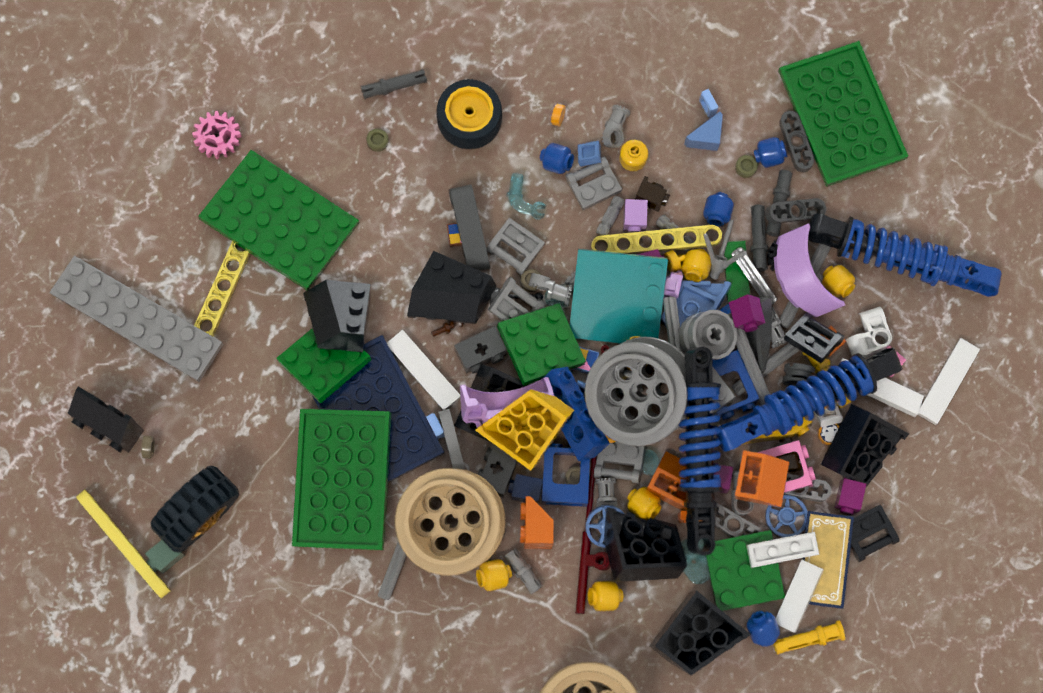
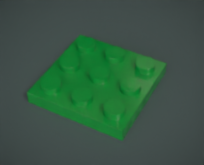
[497,303,586,385]
[276,329,372,404]
[703,530,785,611]

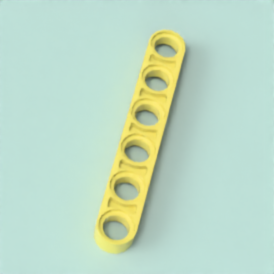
[591,225,722,254]
[194,241,251,337]
[76,489,170,599]

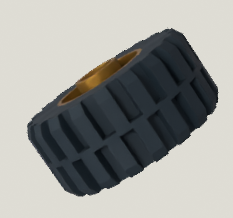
[150,466,239,553]

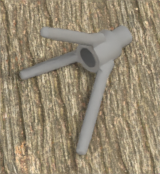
[703,220,747,279]

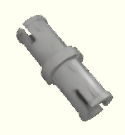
[504,548,543,594]

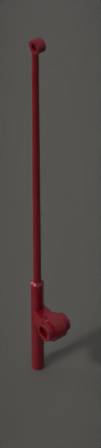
[575,345,610,614]

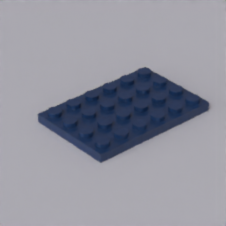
[312,335,445,483]

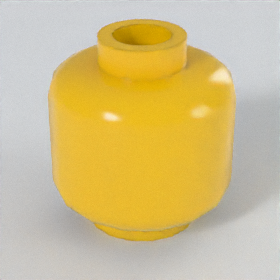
[619,140,648,171]
[681,248,712,282]
[822,265,856,298]
[627,487,662,520]
[476,559,512,591]
[588,581,623,611]

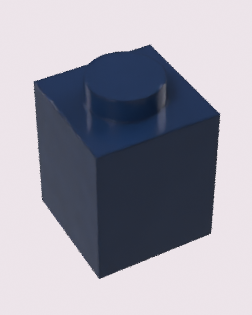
[508,474,543,504]

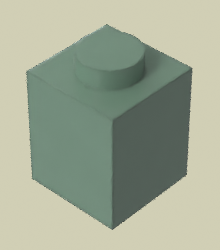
[145,540,185,574]

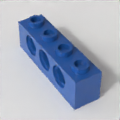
[542,367,610,461]

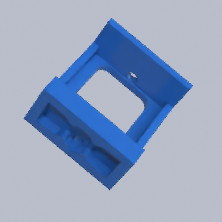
[712,350,760,420]
[541,444,590,507]

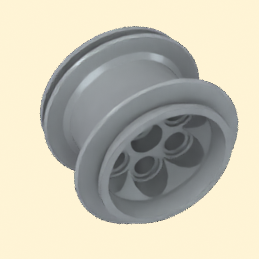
[585,337,689,446]

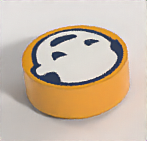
[818,424,839,445]

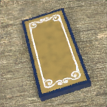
[802,511,854,609]

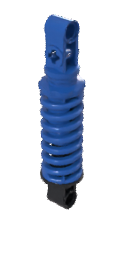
[808,214,1002,297]
[716,348,903,452]

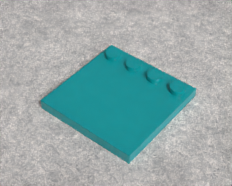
[570,248,668,343]

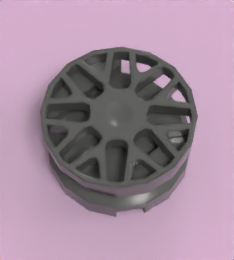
[782,363,816,386]

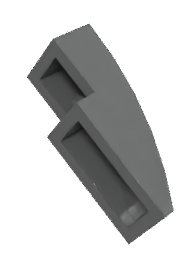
[745,297,772,370]

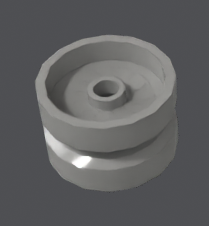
[679,310,737,362]

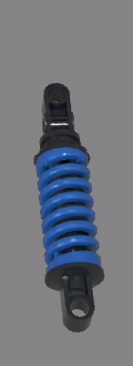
[678,347,722,556]

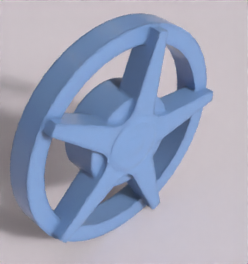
[765,495,808,538]
[585,505,624,548]

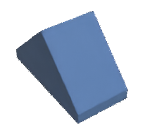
[684,112,723,151]

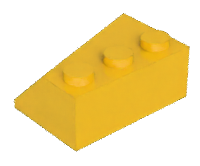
[475,389,574,471]

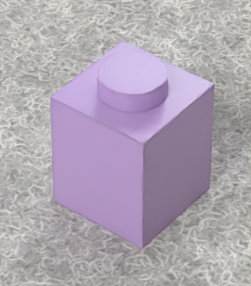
[623,199,648,233]

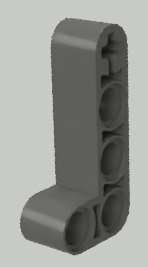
[448,184,490,271]

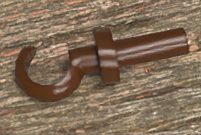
[431,322,464,337]

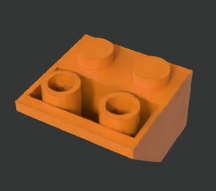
[735,450,789,507]
[647,451,687,511]
[520,496,554,549]

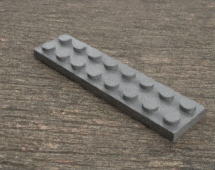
[49,256,224,382]

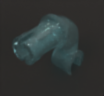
[506,173,546,219]

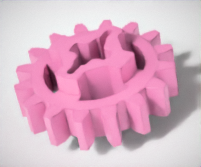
[192,111,241,159]

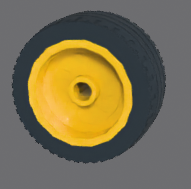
[436,79,502,150]

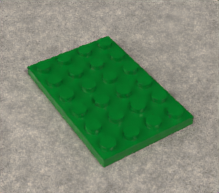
[778,41,909,187]
[198,150,359,291]
[292,409,391,550]

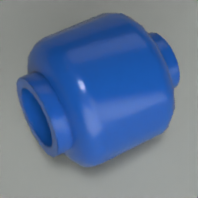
[754,137,787,168]
[540,143,574,174]
[703,192,734,227]
[746,611,780,647]

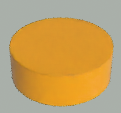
[551,104,566,127]

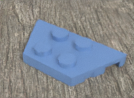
[661,281,731,328]

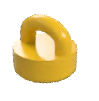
[664,250,686,272]

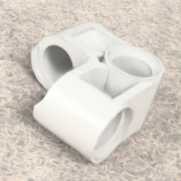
[846,307,892,358]

